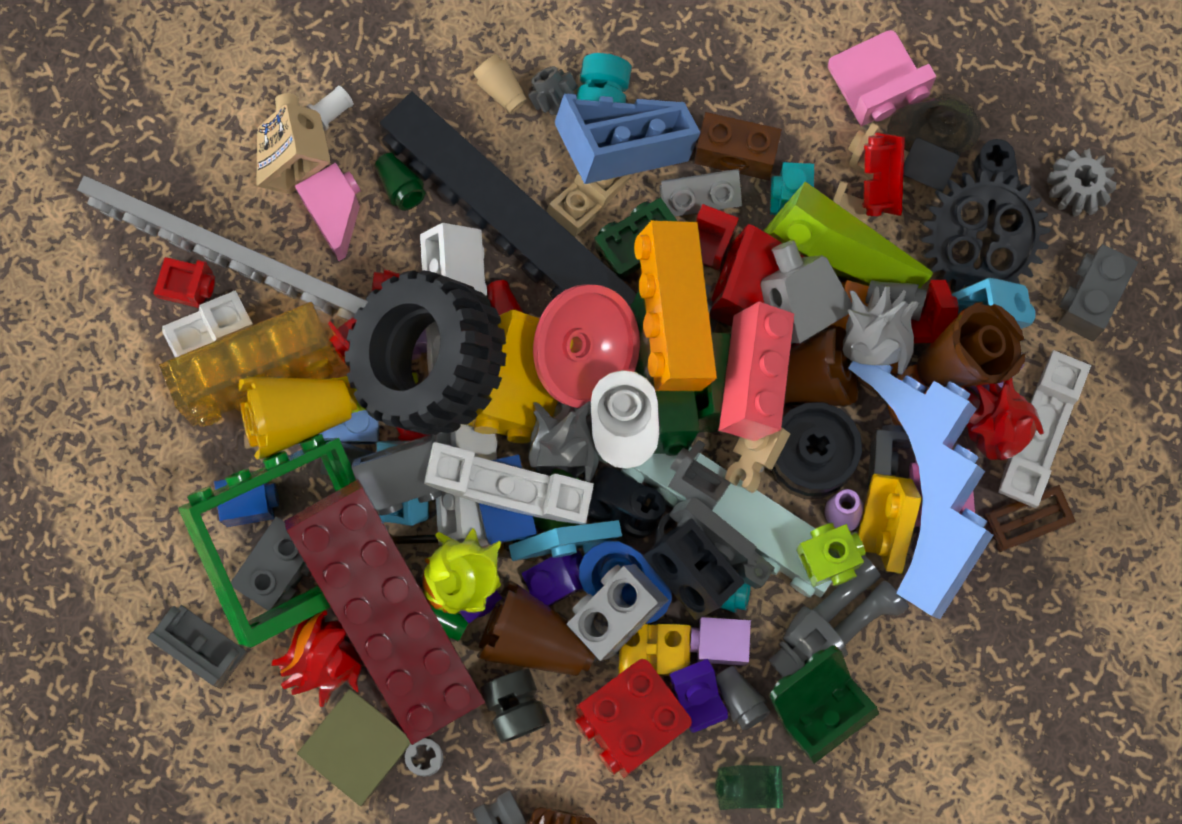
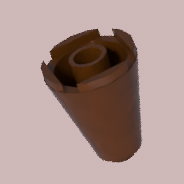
[917,302,1026,388]
[784,326,859,407]
[477,581,595,676]

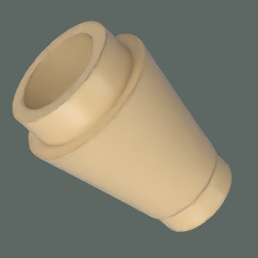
[473,54,528,114]

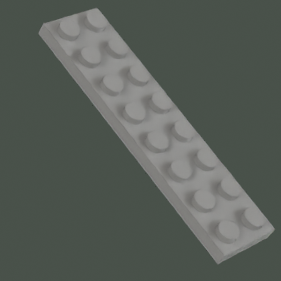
[77,176,368,322]

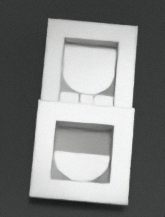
[162,291,253,365]

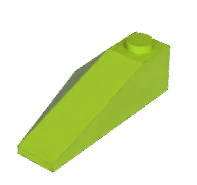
[763,182,933,288]

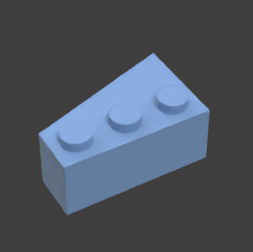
[555,94,701,184]

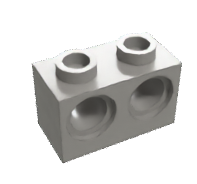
[567,564,669,661]

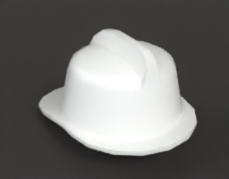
[591,370,659,469]

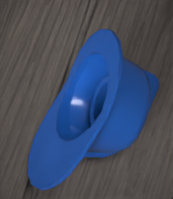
[579,541,672,624]

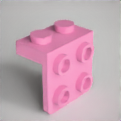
[828,30,937,127]

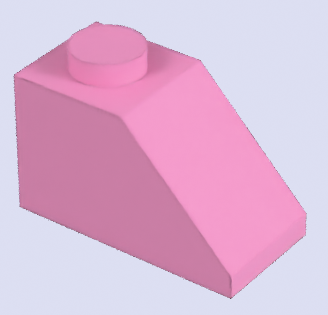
[295,163,361,261]

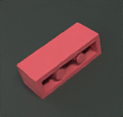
[719,301,794,441]

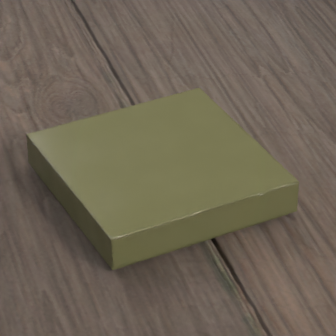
[297,688,411,807]

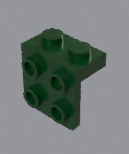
[770,645,879,764]

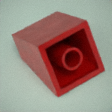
[709,224,805,345]

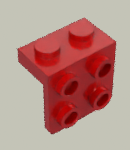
[574,659,692,778]

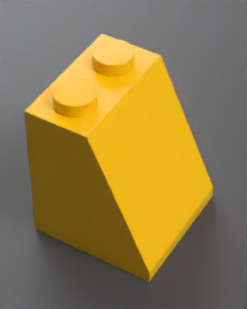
[468,310,573,443]

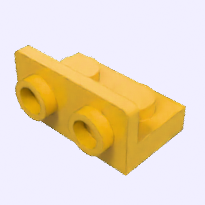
[858,474,922,574]

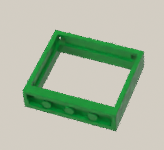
[178,434,356,648]

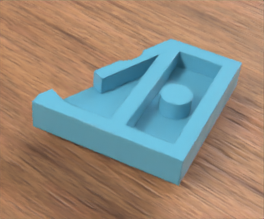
[509,520,622,561]

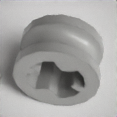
[405,738,444,777]

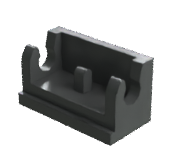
[147,605,248,689]

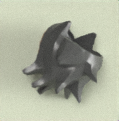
[529,401,599,482]

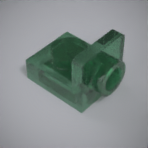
[715,765,783,810]

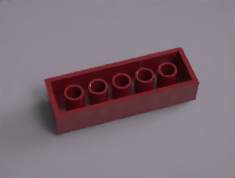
[284,479,485,745]

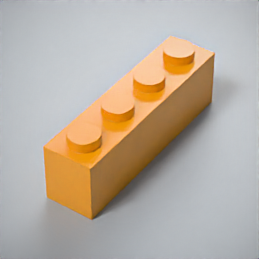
[634,221,717,391]

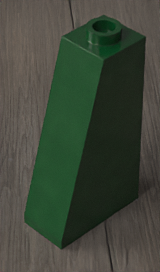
[630,291,700,456]

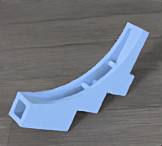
[848,361,993,619]

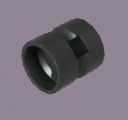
[480,668,551,743]

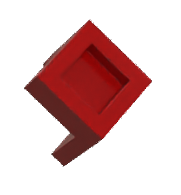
[696,204,739,271]

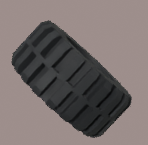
[345,270,506,435]

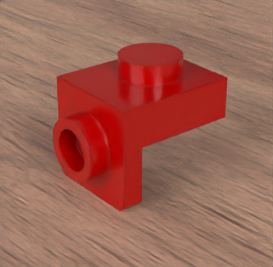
[153,257,215,308]
[911,280,959,343]

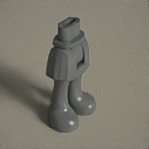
[768,555,909,677]

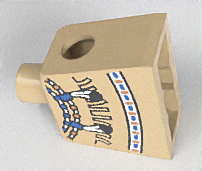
[256,93,330,194]

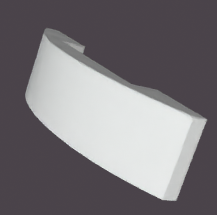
[998,350,1091,508]
[424,442,594,525]

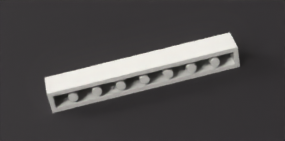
[420,223,497,546]

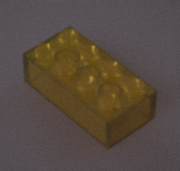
[159,301,340,427]

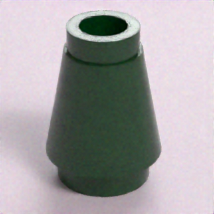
[374,153,426,211]

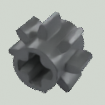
[528,66,578,115]

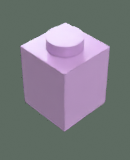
[690,617,751,666]

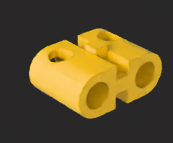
[619,624,691,676]

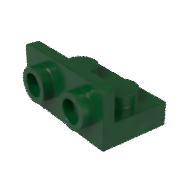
[594,197,677,280]

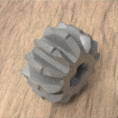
[1047,148,1117,217]

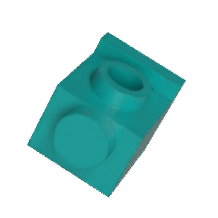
[770,162,815,215]

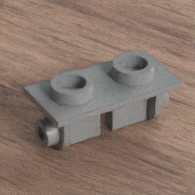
[659,169,742,217]

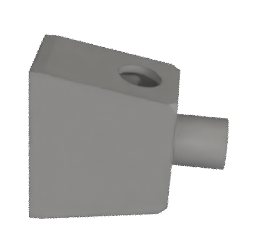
[760,241,852,344]

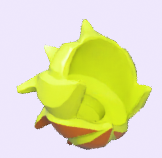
[422,528,501,614]

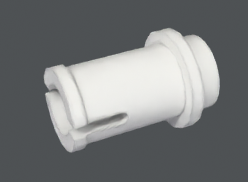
[306,85,354,131]

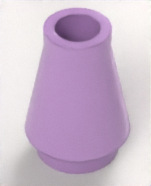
[825,489,864,531]

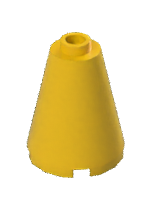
[239,377,357,459]

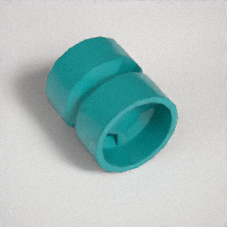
[576,53,632,103]

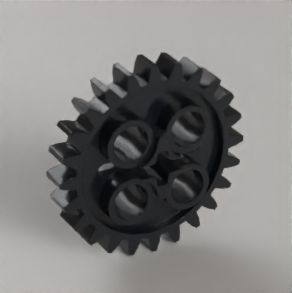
[918,169,1050,292]

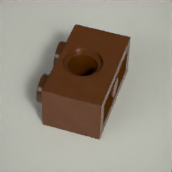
[694,112,782,181]

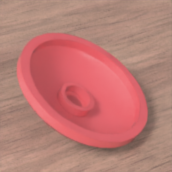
[533,284,640,408]

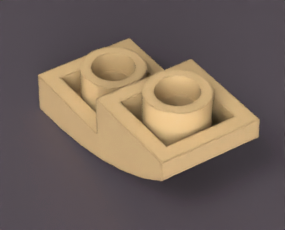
[546,172,630,237]

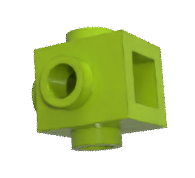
[796,523,866,587]

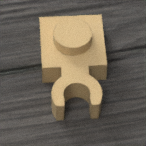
[725,427,790,493]

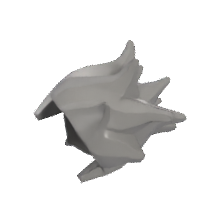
[843,286,919,375]

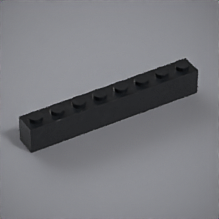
[379,91,637,307]

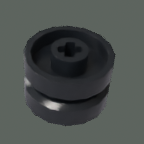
[771,402,862,499]

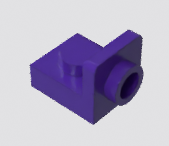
[669,659,728,733]

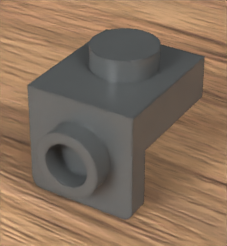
[668,440,731,510]

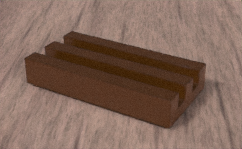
[983,485,1076,553]

